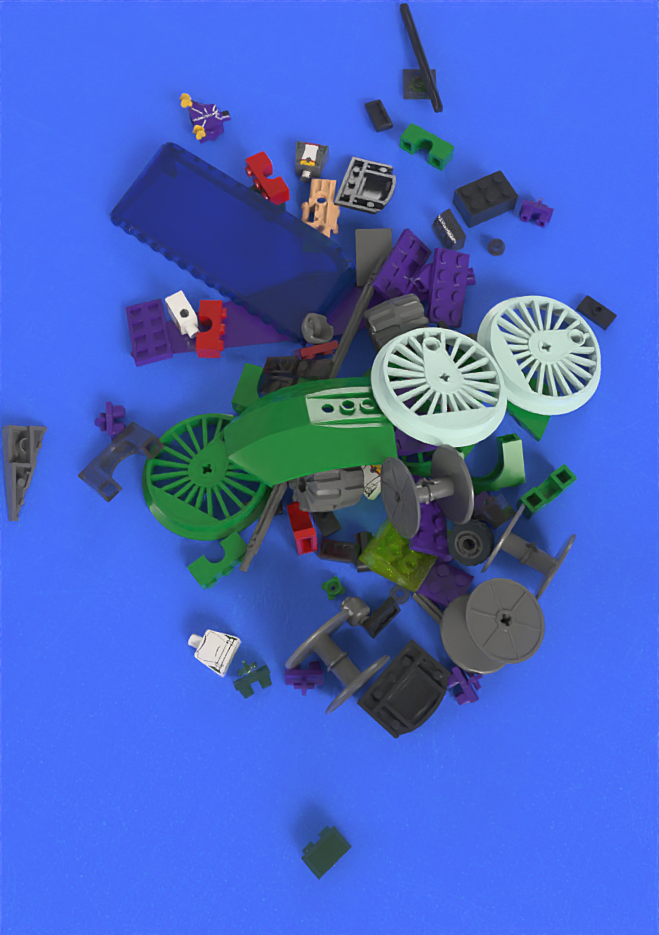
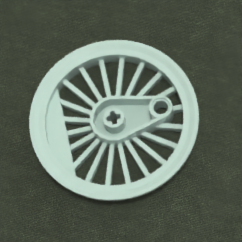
[476,296,601,415]
[371,327,507,447]

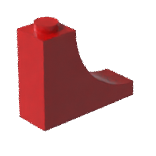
[287,501,318,556]

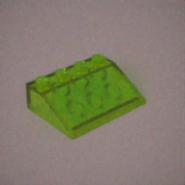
[358,516,450,593]

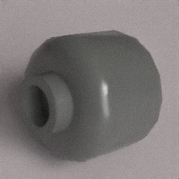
[340,596,370,627]

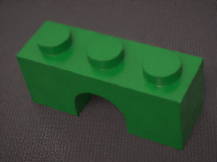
[399,123,455,171]
[516,464,578,520]
[187,531,247,590]

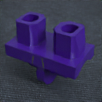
[519,197,554,228]
[94,402,127,441]
[285,661,323,696]
[448,666,483,705]

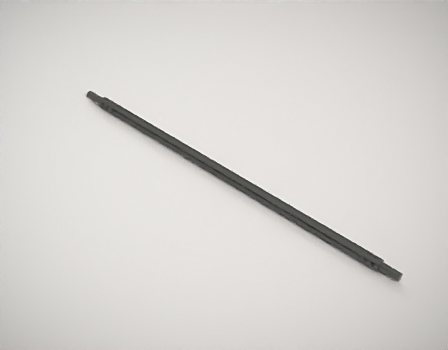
[239,256,386,573]

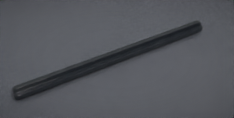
[400,3,443,113]

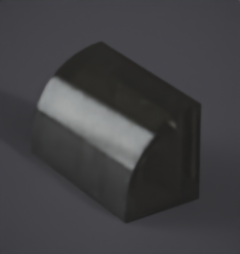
[432,208,466,251]

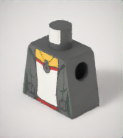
[295,141,329,183]

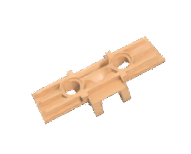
[298,179,340,253]

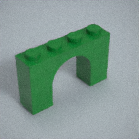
[231,363,313,414]
[454,433,526,495]

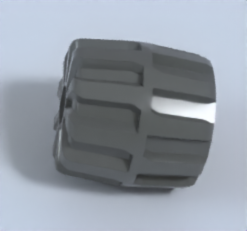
[364,294,429,356]
[289,466,365,512]

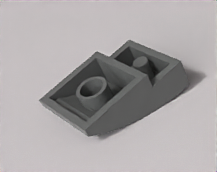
[355,228,392,288]

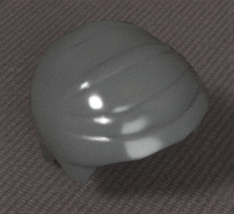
[301,313,334,345]

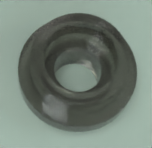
[487,239,505,256]
[389,584,410,605]

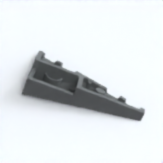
[1,425,47,522]

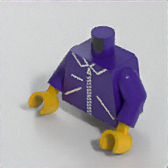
[180,93,231,144]

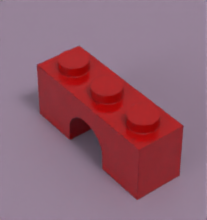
[244,151,290,208]
[195,300,227,358]

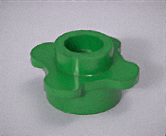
[321,576,345,600]

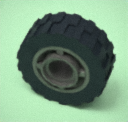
[447,519,495,566]

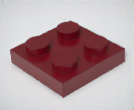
[293,340,339,360]

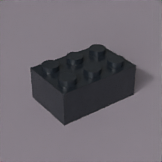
[452,170,518,228]

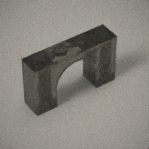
[77,421,165,503]

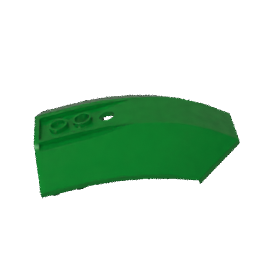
[223,376,398,488]

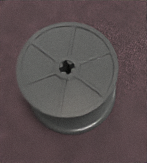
[380,444,474,539]
[480,503,576,601]
[440,578,545,675]
[285,609,390,715]

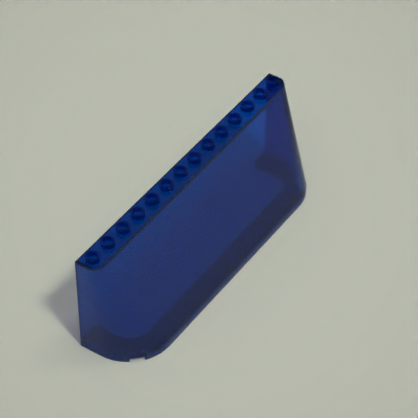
[109,142,357,347]

